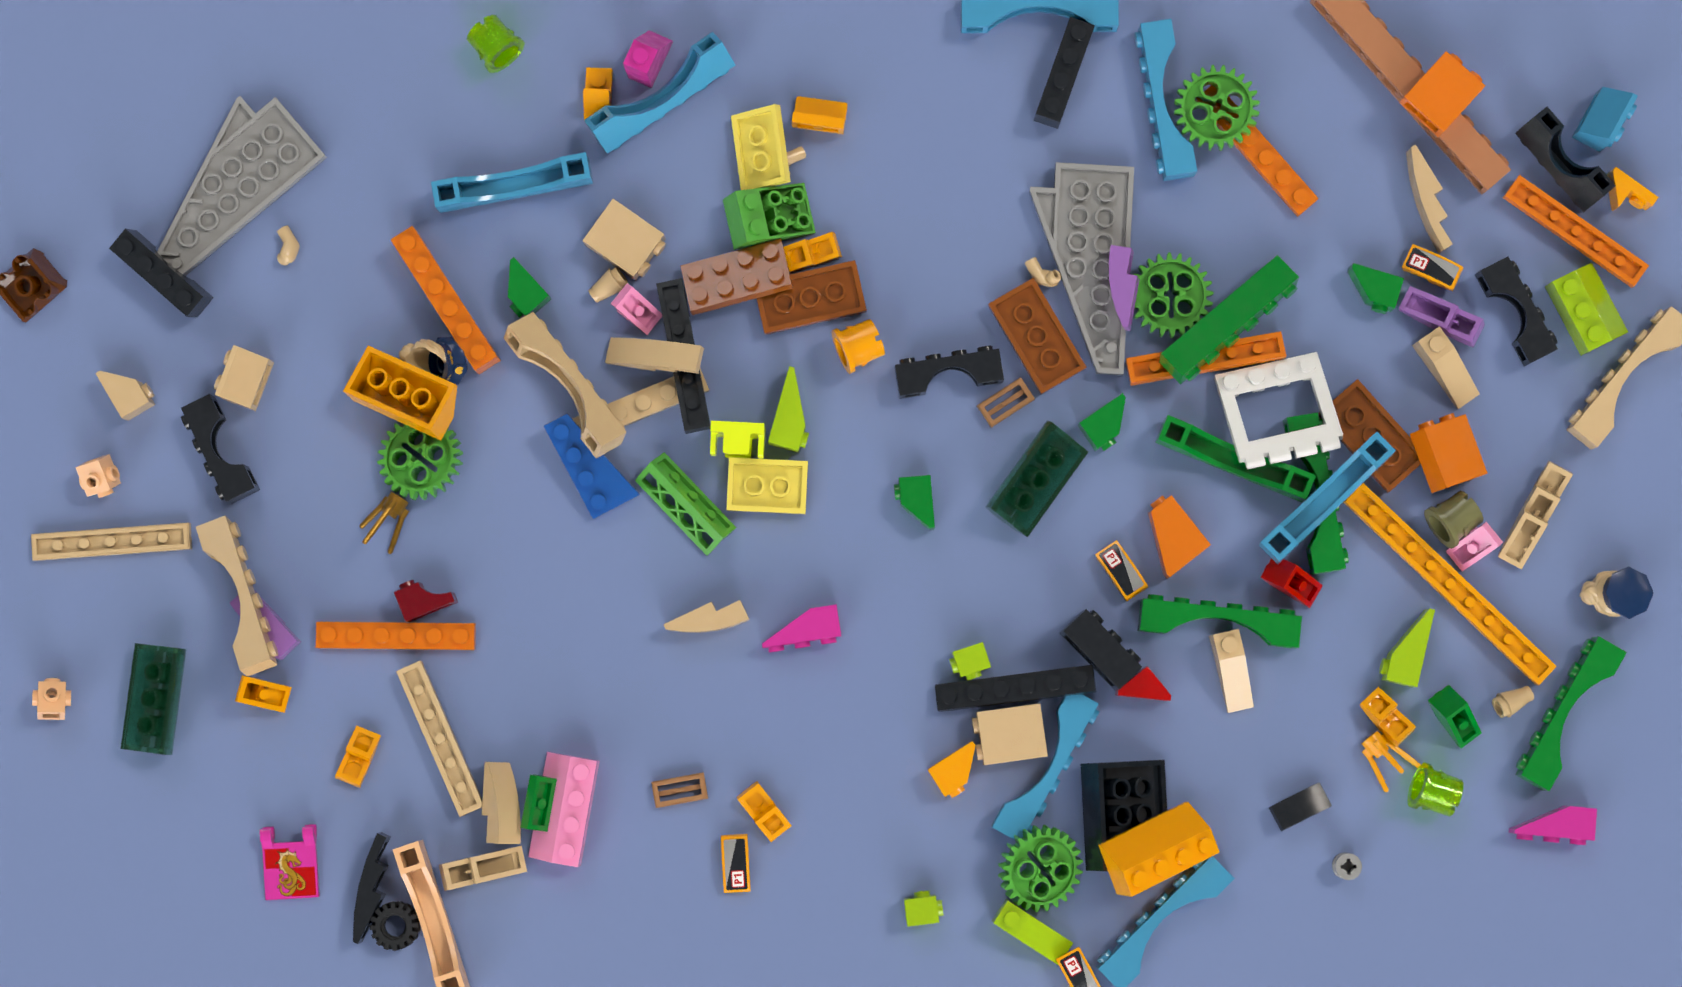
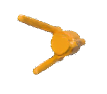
[1361,730,1424,792]

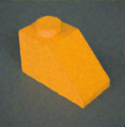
[927,741,976,798]

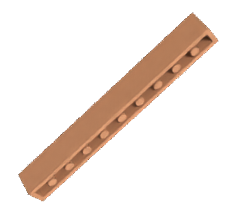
[1310,0,1511,195]

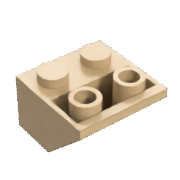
[214,345,274,411]

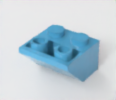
[1572,87,1638,152]

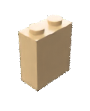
[583,199,666,281]
[972,704,1048,765]

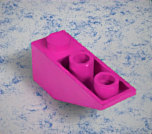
[762,604,841,653]
[1508,806,1597,845]

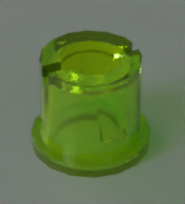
[467,15,525,73]
[1407,762,1464,817]

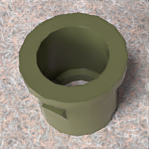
[1424,490,1484,549]

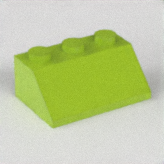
[1544,263,1628,356]

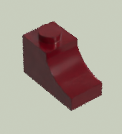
[394,580,458,622]

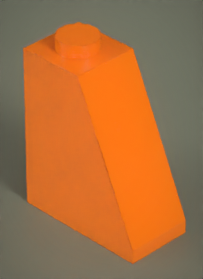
[1148,495,1211,579]

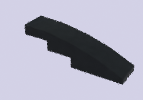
[353,832,391,944]

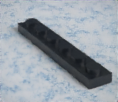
[656,278,711,434]
[935,665,1096,712]

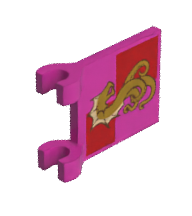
[260,824,319,900]

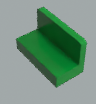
[520,774,557,832]

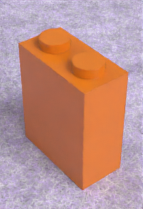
[1399,51,1486,137]
[1410,413,1488,493]

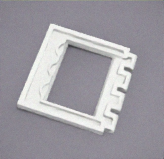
[1214,352,1343,470]

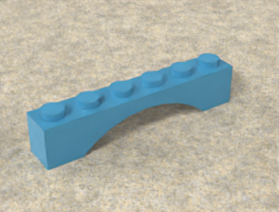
[961,0,1119,33]
[1135,19,1197,181]
[584,32,735,154]
[431,152,594,213]
[1259,432,1396,564]
[991,694,1100,840]
[1096,856,1235,987]

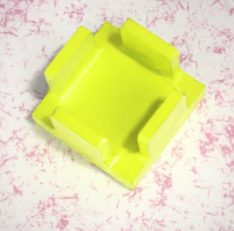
[710,421,766,459]

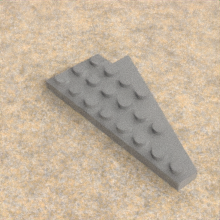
[157,96,327,276]
[1029,162,1134,375]

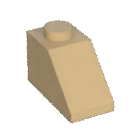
[95,371,155,421]

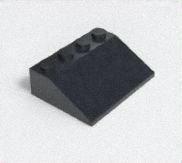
[1080,760,1167,871]

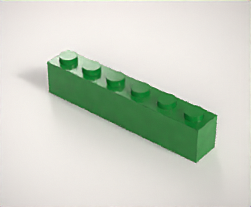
[1159,255,1299,385]

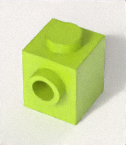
[949,642,991,680]
[904,890,944,927]

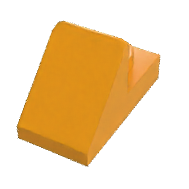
[583,67,613,120]
[1607,167,1659,211]
[235,675,292,713]

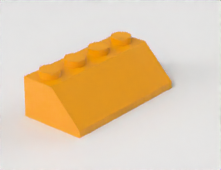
[343,345,457,441]
[1098,801,1220,897]

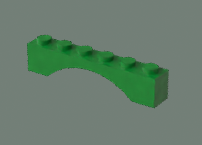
[1283,412,1349,575]
[1155,415,1316,502]
[1137,594,1302,649]
[1515,636,1627,791]

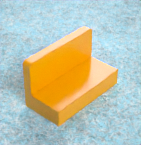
[792,96,848,134]

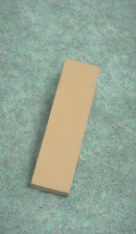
[1406,144,1453,254]
[605,337,704,374]
[1498,460,1573,569]

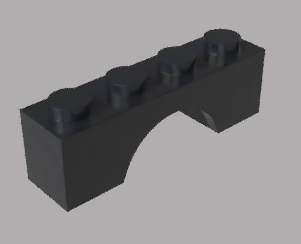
[1034,17,1095,129]
[1515,106,1616,213]
[109,228,214,318]
[1475,256,1558,367]
[895,345,1004,399]
[181,394,260,504]

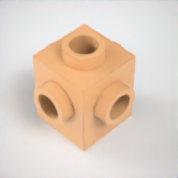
[75,454,121,498]
[32,678,71,720]

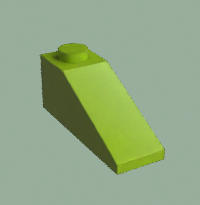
[768,366,809,453]
[1379,608,1435,688]
[992,899,1073,965]

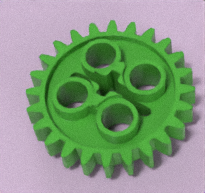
[1174,65,1260,151]
[1133,252,1214,338]
[377,423,463,500]
[998,825,1083,912]

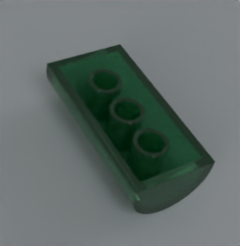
[985,421,1088,537]
[120,643,187,755]

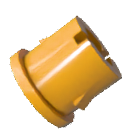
[831,319,885,374]

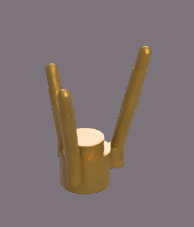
[359,492,410,554]

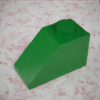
[508,257,551,318]
[1347,263,1404,314]
[1077,393,1126,451]
[894,475,935,530]
[1428,685,1482,748]

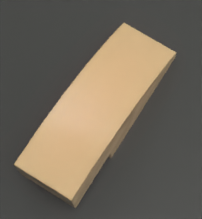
[663,600,750,633]
[482,762,521,844]
[439,846,527,891]

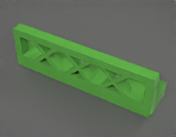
[635,452,737,556]

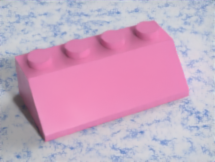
[528,752,600,867]

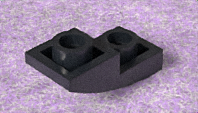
[1269,782,1332,832]

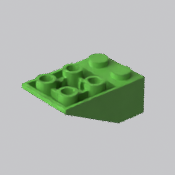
[722,183,816,250]

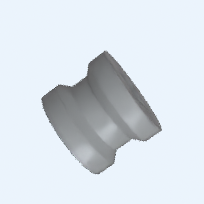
[1332,852,1362,880]

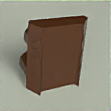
[0,248,67,323]

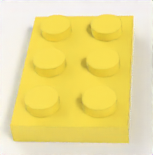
[731,104,791,190]
[726,458,808,514]

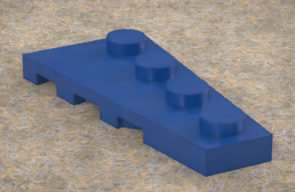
[544,413,640,519]

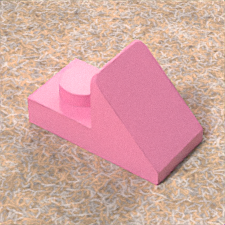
[611,283,662,335]
[1446,522,1503,571]

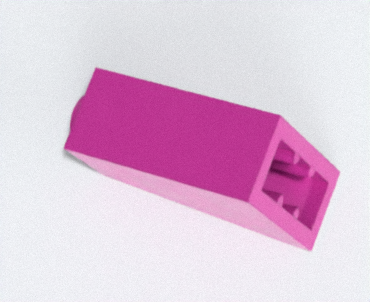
[623,30,673,88]

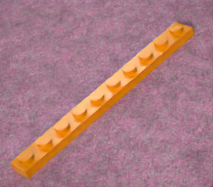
[1343,483,1557,686]

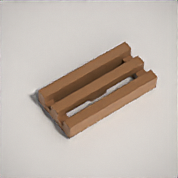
[977,377,1035,428]
[651,772,708,808]

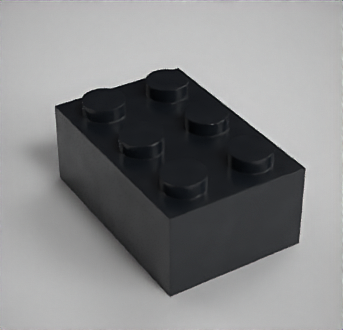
[1060,609,1142,690]

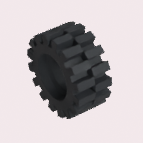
[370,901,421,951]

